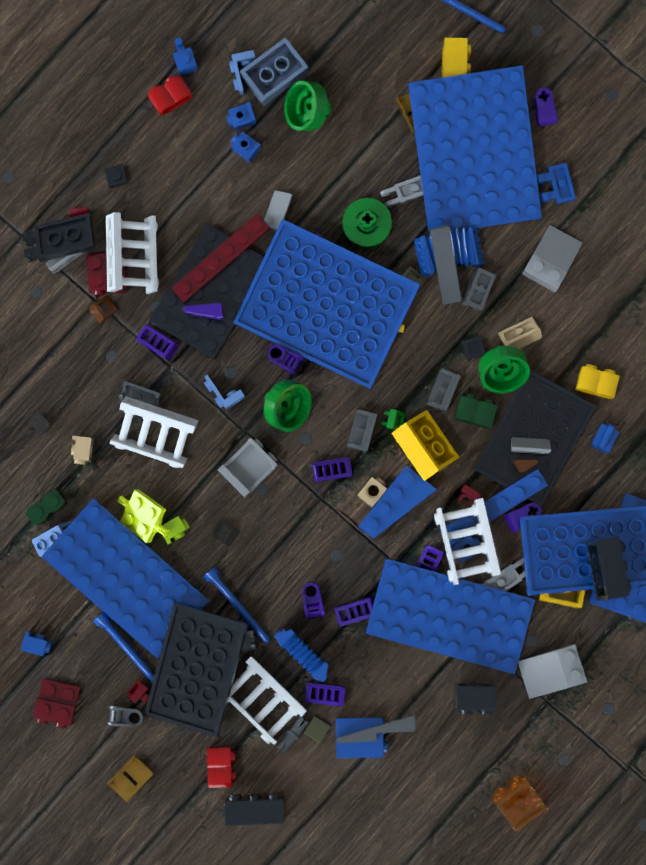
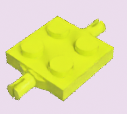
[117,489,170,543]

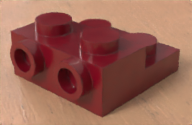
[86,251,128,296]
[33,679,81,729]

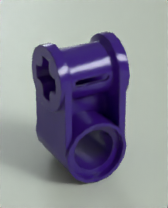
[533,88,557,127]
[267,344,305,376]
[503,503,542,533]
[302,582,325,620]

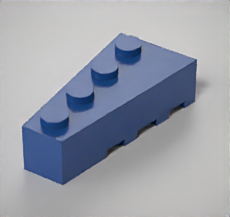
[358,466,437,539]

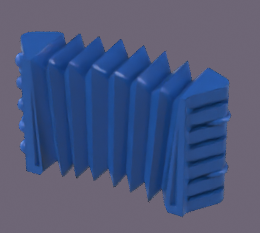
[414,227,485,277]
[275,628,329,681]

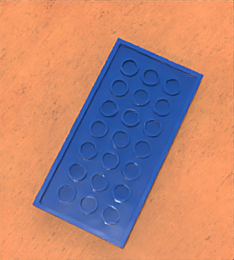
[41,498,209,659]
[520,506,646,595]
[365,558,535,674]

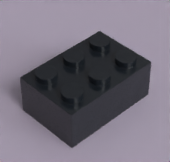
[586,537,631,600]
[453,684,497,714]
[224,793,285,826]

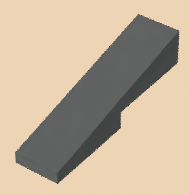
[430,224,462,305]
[337,714,416,743]

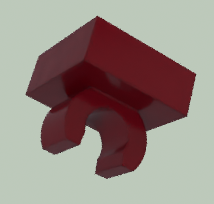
[458,484,481,507]
[127,679,149,704]

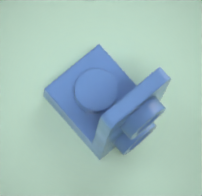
[229,50,255,95]
[204,375,245,410]
[32,520,72,557]

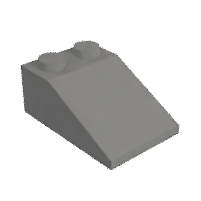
[522,225,583,292]
[518,644,587,699]

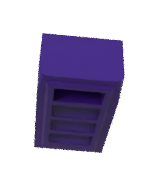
[183,303,224,320]
[136,324,179,361]
[311,457,352,483]
[416,544,444,572]
[334,596,374,627]
[305,683,345,706]

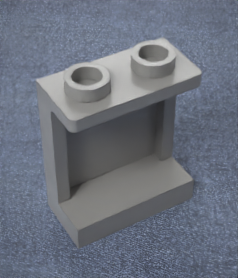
[218,437,278,498]

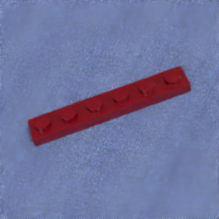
[171,213,270,303]

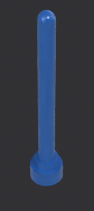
[442,0,506,33]
[203,567,270,643]
[93,611,155,683]

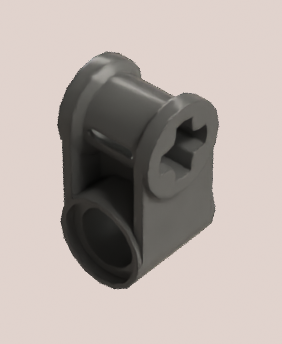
[107,705,146,727]

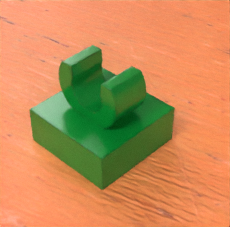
[382,409,406,431]

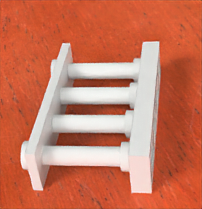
[106,212,159,294]
[110,397,198,468]
[434,498,501,585]
[228,656,307,745]

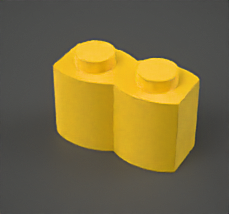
[575,364,620,399]

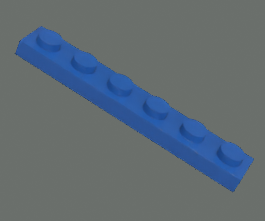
[439,469,548,546]

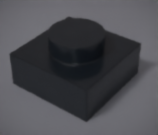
[104,164,128,188]
[462,336,485,360]

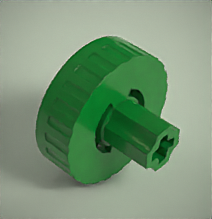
[284,81,331,132]
[342,198,392,249]
[478,345,530,393]
[264,380,312,432]

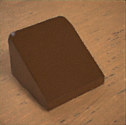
[89,295,118,324]
[513,460,538,474]

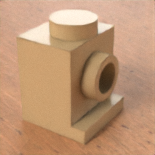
[71,436,94,465]

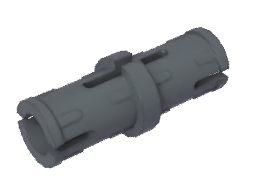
[276,716,309,754]

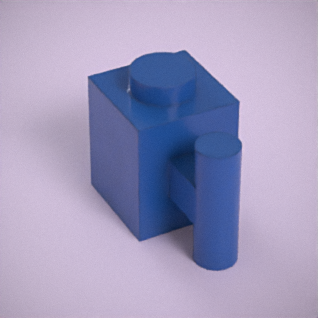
[173,38,198,77]
[589,423,619,454]

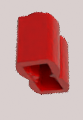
[148,75,192,117]
[207,746,236,788]

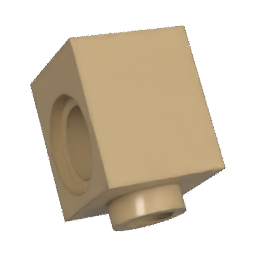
[357,477,387,508]

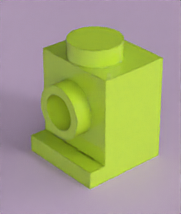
[163,516,190,545]

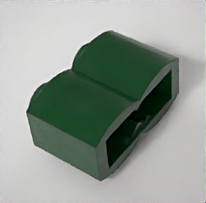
[454,394,497,429]
[26,490,67,525]

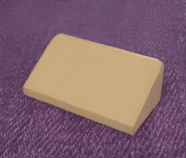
[498,317,542,349]

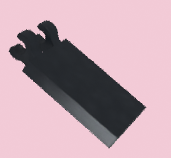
[22,213,95,262]

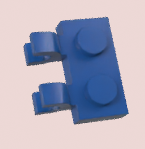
[537,163,576,205]

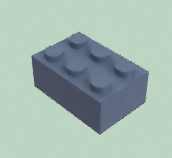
[240,37,309,107]

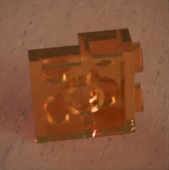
[492,775,547,832]

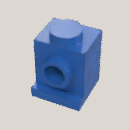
[226,102,256,131]
[231,132,261,163]
[451,535,481,564]
[21,631,52,656]

